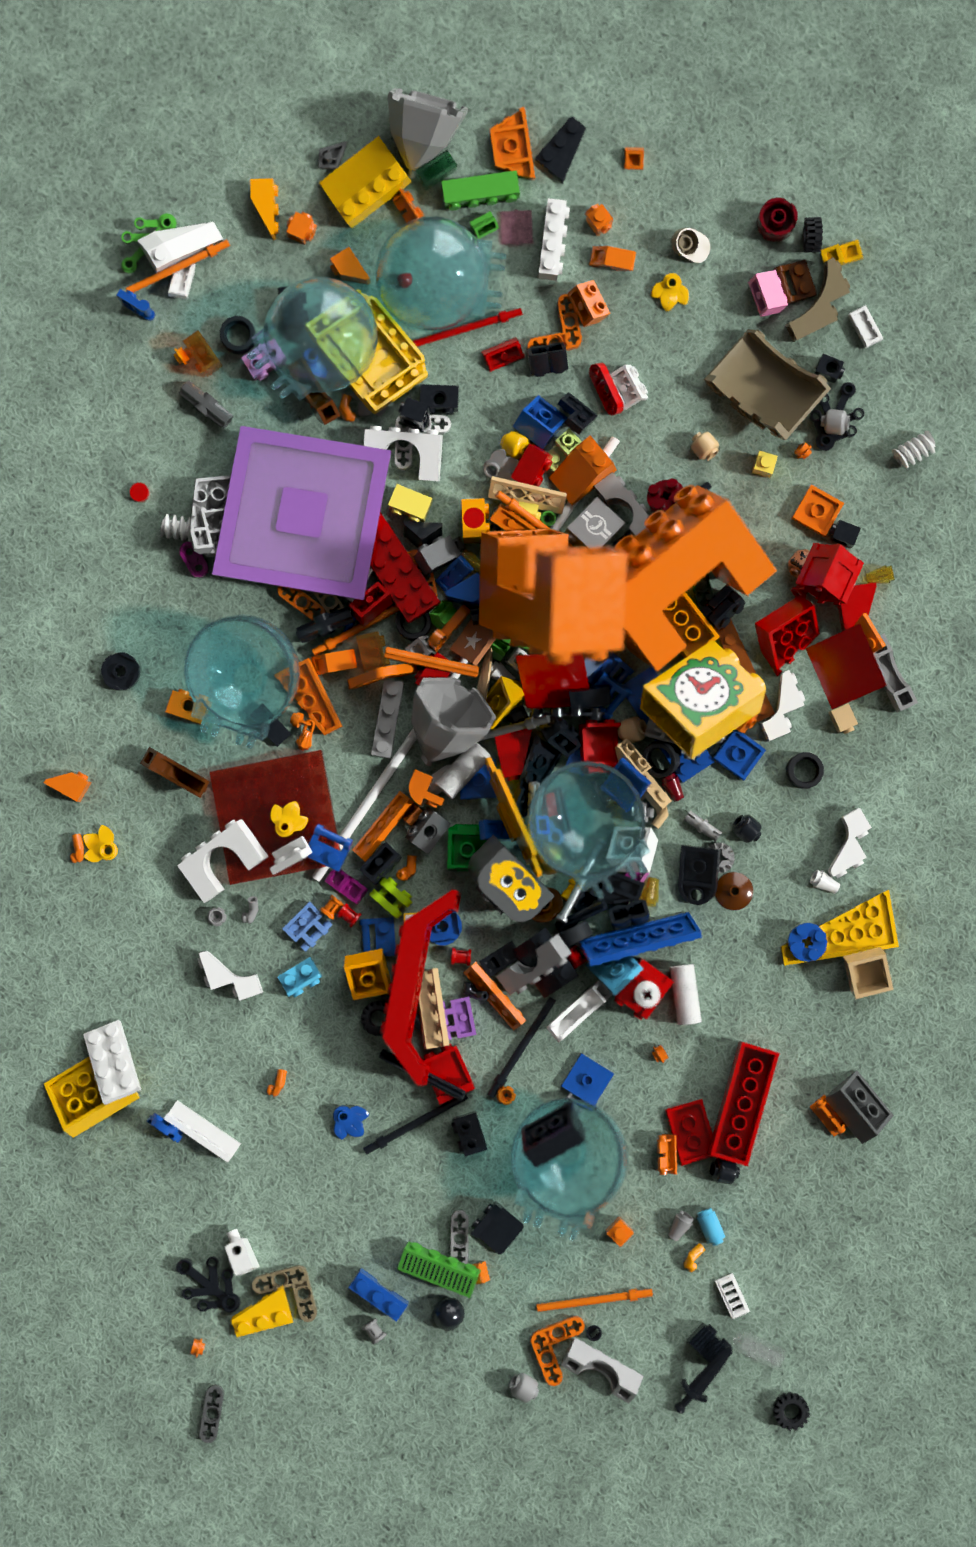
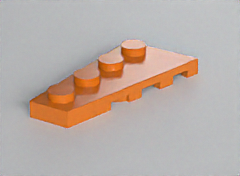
[275,658,343,735]

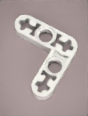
[395,415,451,470]

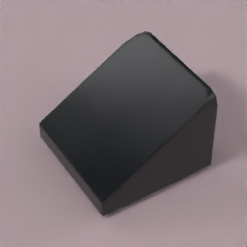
[506,701,529,724]

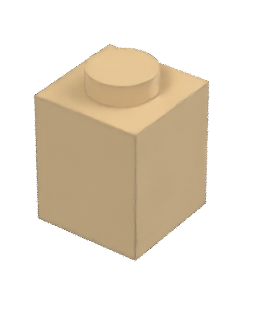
[828,703,858,734]

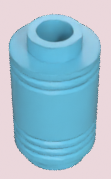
[697,1208,725,1246]

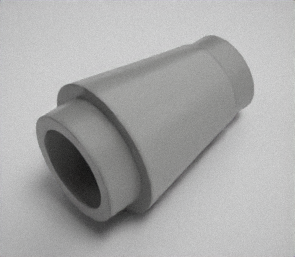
[668,1211,694,1241]

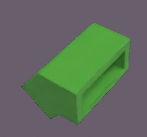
[470,211,499,239]
[430,600,458,630]
[490,639,511,662]

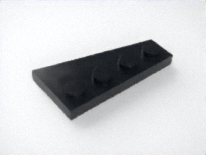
[513,736,562,818]

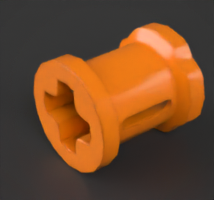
[319,894,345,920]

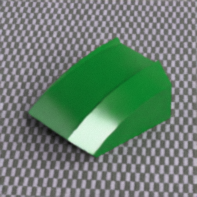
[447,824,487,872]

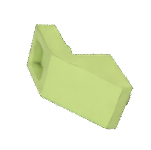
[548,428,582,472]

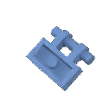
[282,902,333,952]

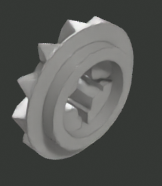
[708,843,735,873]

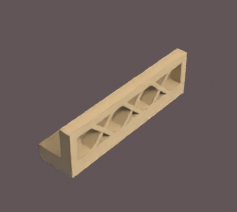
[488,476,567,514]
[418,968,449,1049]

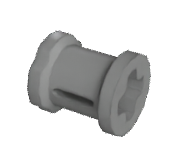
[361,1318,387,1345]

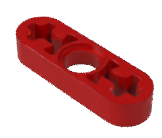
[589,363,624,415]

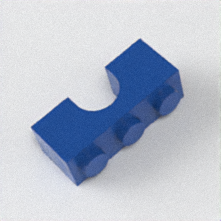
[349,1268,409,1322]

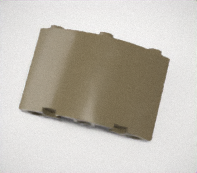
[704,329,831,440]

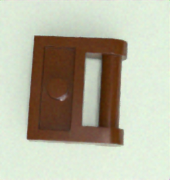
[773,259,817,305]

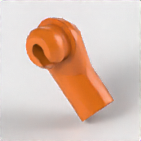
[338,394,356,422]
[70,834,84,863]
[396,855,417,881]
[267,1069,287,1097]

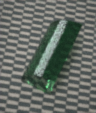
[416,150,458,191]

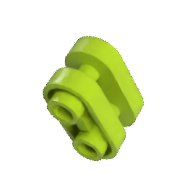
[369,876,413,919]

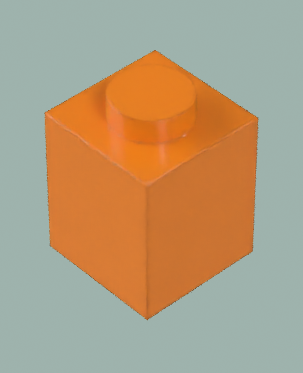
[605,1217,634,1247]

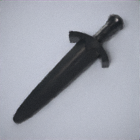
[675,1346,733,1414]

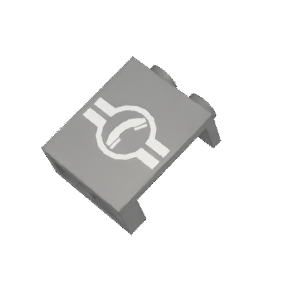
[564,497,625,548]

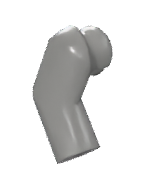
[242,896,259,924]

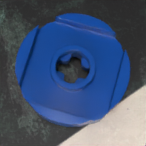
[430,912,462,946]
[787,923,827,962]
[146,1113,183,1143]

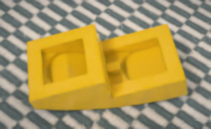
[821,239,864,265]

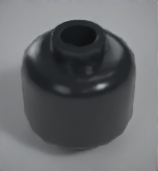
[733,814,762,843]
[710,1158,740,1184]

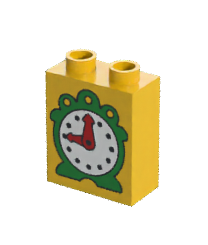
[640,640,766,759]

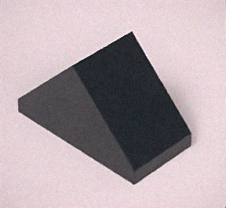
[404,521,443,548]

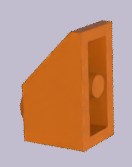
[330,247,371,285]
[44,772,92,802]

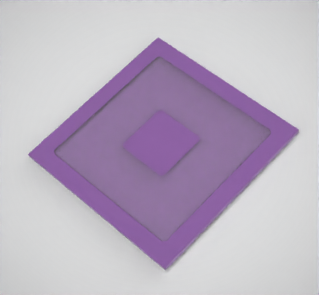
[212,426,391,600]

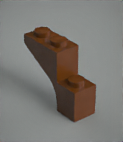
[286,357,341,425]
[140,747,210,798]

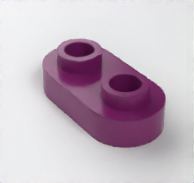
[179,541,209,578]

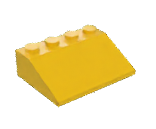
[319,136,412,228]
[44,1057,140,1138]

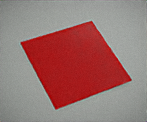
[806,623,887,710]
[516,652,589,709]

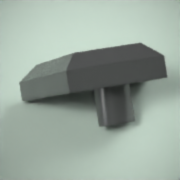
[319,141,347,169]

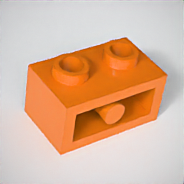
[567,280,610,327]

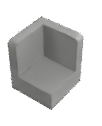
[405,635,433,655]

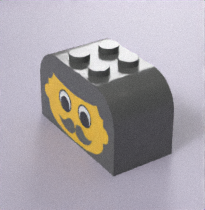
[468,835,554,922]

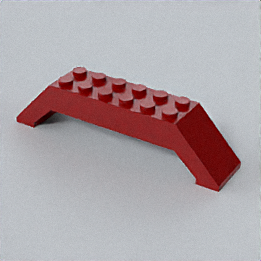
[381,890,462,1085]

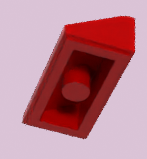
[482,337,525,372]

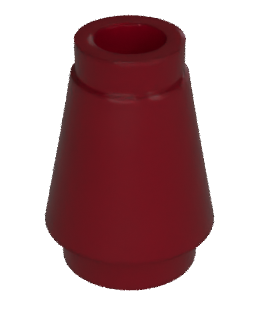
[660,772,684,802]

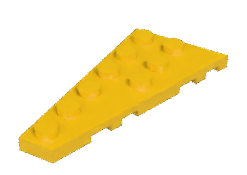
[780,890,899,966]

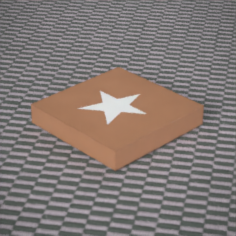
[450,619,496,666]

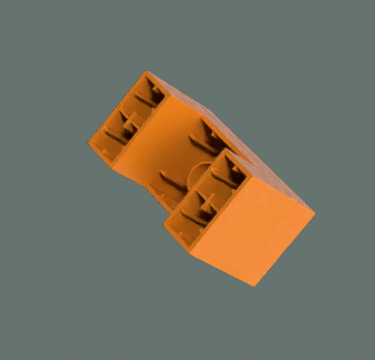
[614,485,777,671]
[479,529,627,663]

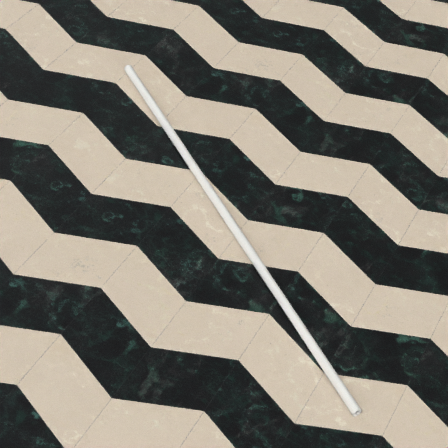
[312,436,620,882]

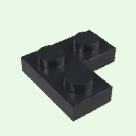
[558,392,598,435]

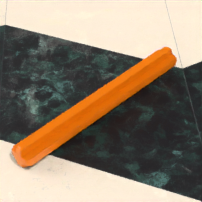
[384,647,479,677]

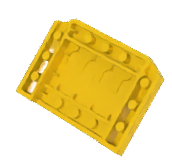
[305,289,428,414]

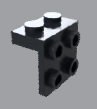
[470,1201,524,1255]

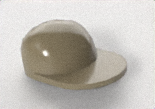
[671,227,710,263]

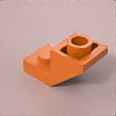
[590,246,636,271]
[311,649,357,675]

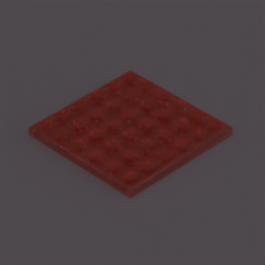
[210,750,341,885]

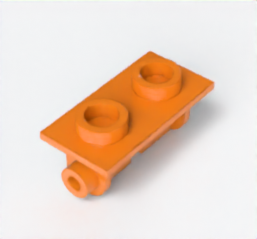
[393,189,425,229]
[809,1095,847,1137]
[656,1134,677,1175]

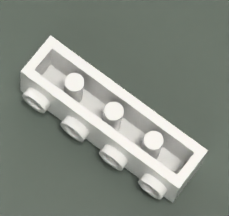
[538,198,570,281]

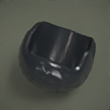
[432,1298,465,1331]

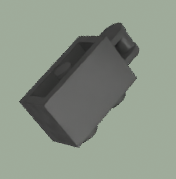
[413,535,466,576]

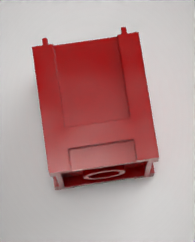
[795,543,864,605]
[613,958,674,1020]

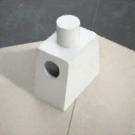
[225,1229,260,1276]

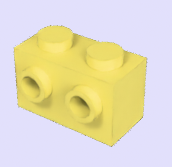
[388,484,433,522]

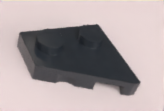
[596,870,645,904]

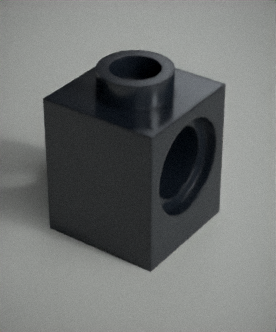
[814,353,845,383]
[829,520,861,548]

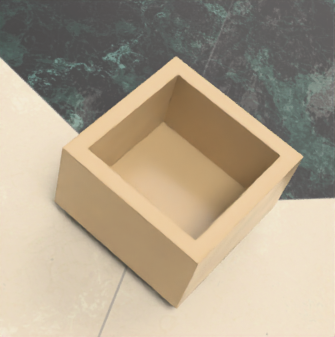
[843,947,893,999]

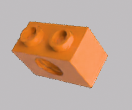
[165,689,211,725]

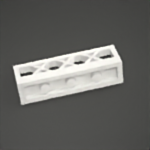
[163,1100,241,1162]

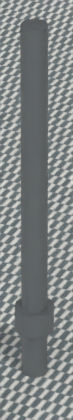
[479,715,550,741]

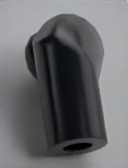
[462,982,489,1001]

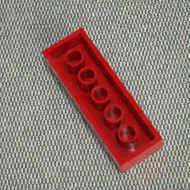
[707,1041,780,1166]

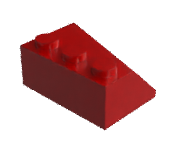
[755,595,820,677]

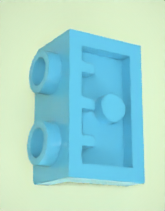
[277,957,322,998]

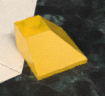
[486,676,524,730]

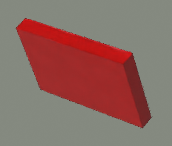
[665,1099,714,1166]

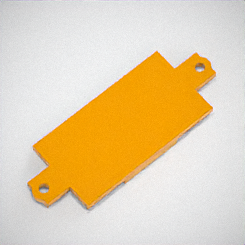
[485,757,542,878]

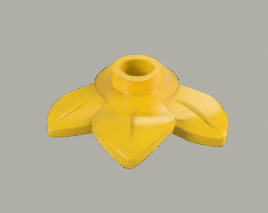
[651,273,689,311]
[270,801,308,838]
[83,825,118,862]

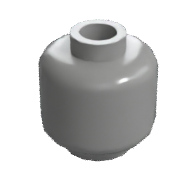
[821,409,850,435]
[509,1373,539,1403]

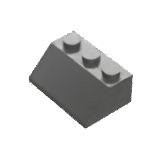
[825,1070,894,1144]

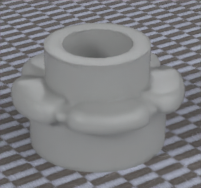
[208,907,227,926]

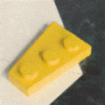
[231,1285,293,1337]

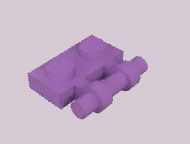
[443,996,477,1040]

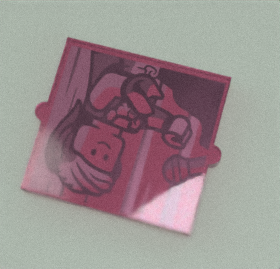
[500,209,533,246]

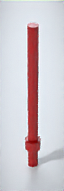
[412,308,523,347]

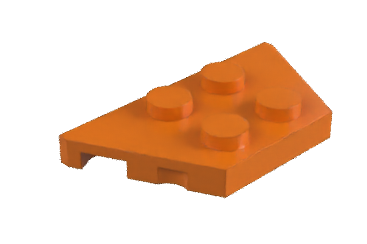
[490,107,535,180]

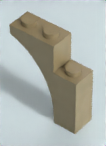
[785,258,850,342]

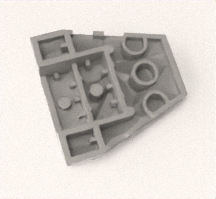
[190,475,231,557]

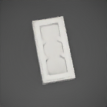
[168,263,196,299]
[848,305,883,349]

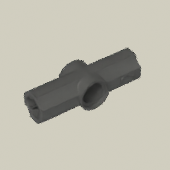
[179,381,234,429]

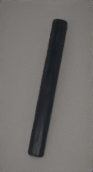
[379,1049,466,1100]

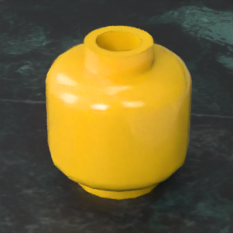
[500,431,529,459]

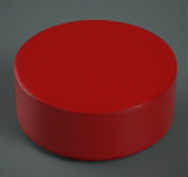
[130,482,150,502]

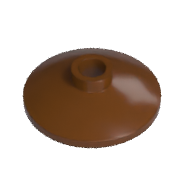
[715,872,753,910]
[532,887,563,922]

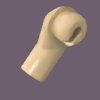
[651,806,669,829]

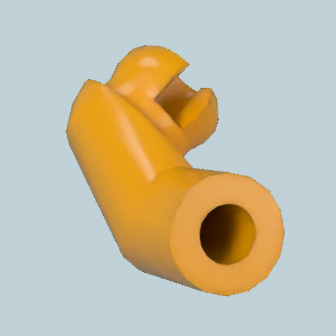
[683,1243,705,1272]

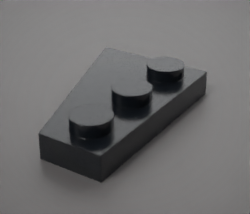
[535,116,586,183]

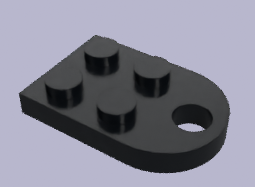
[678,845,721,905]

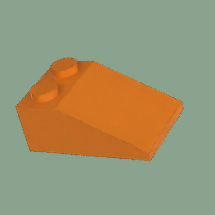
[549,435,617,506]

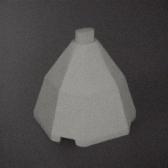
[388,88,468,179]
[411,678,496,766]

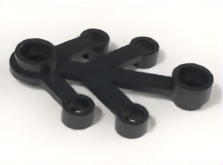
[810,382,865,451]
[529,707,605,720]
[176,1256,240,1312]

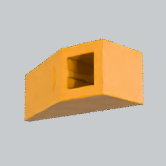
[250,178,279,240]

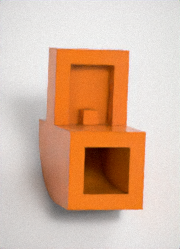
[409,769,445,808]

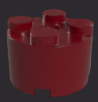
[757,197,798,242]
[647,478,683,514]

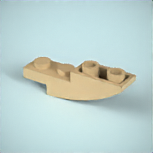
[615,739,672,812]

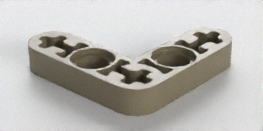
[252,1265,317,1322]

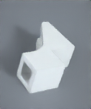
[760,670,805,742]
[828,808,871,878]
[197,951,263,1001]
[546,980,613,1042]

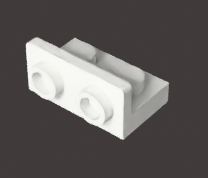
[610,365,648,410]
[269,836,312,875]

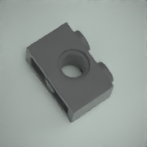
[405,806,451,854]

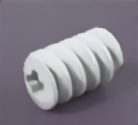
[892,430,935,469]
[160,514,191,542]
[635,981,660,1008]

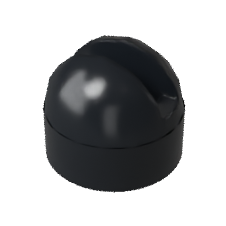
[586,1325,602,1341]

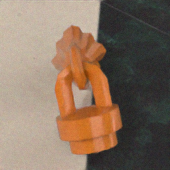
[290,712,315,751]

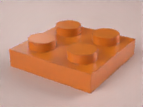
[792,484,844,537]

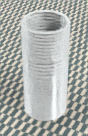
[435,743,491,799]
[670,964,702,1025]

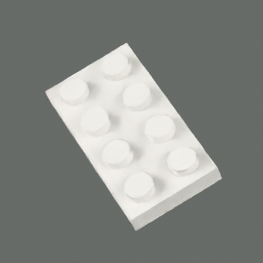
[83,1020,141,1105]

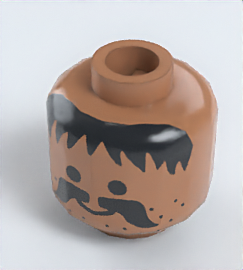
[788,549,810,578]

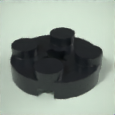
[101,652,140,691]

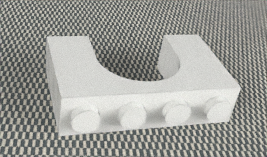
[364,426,443,481]
[177,819,269,903]

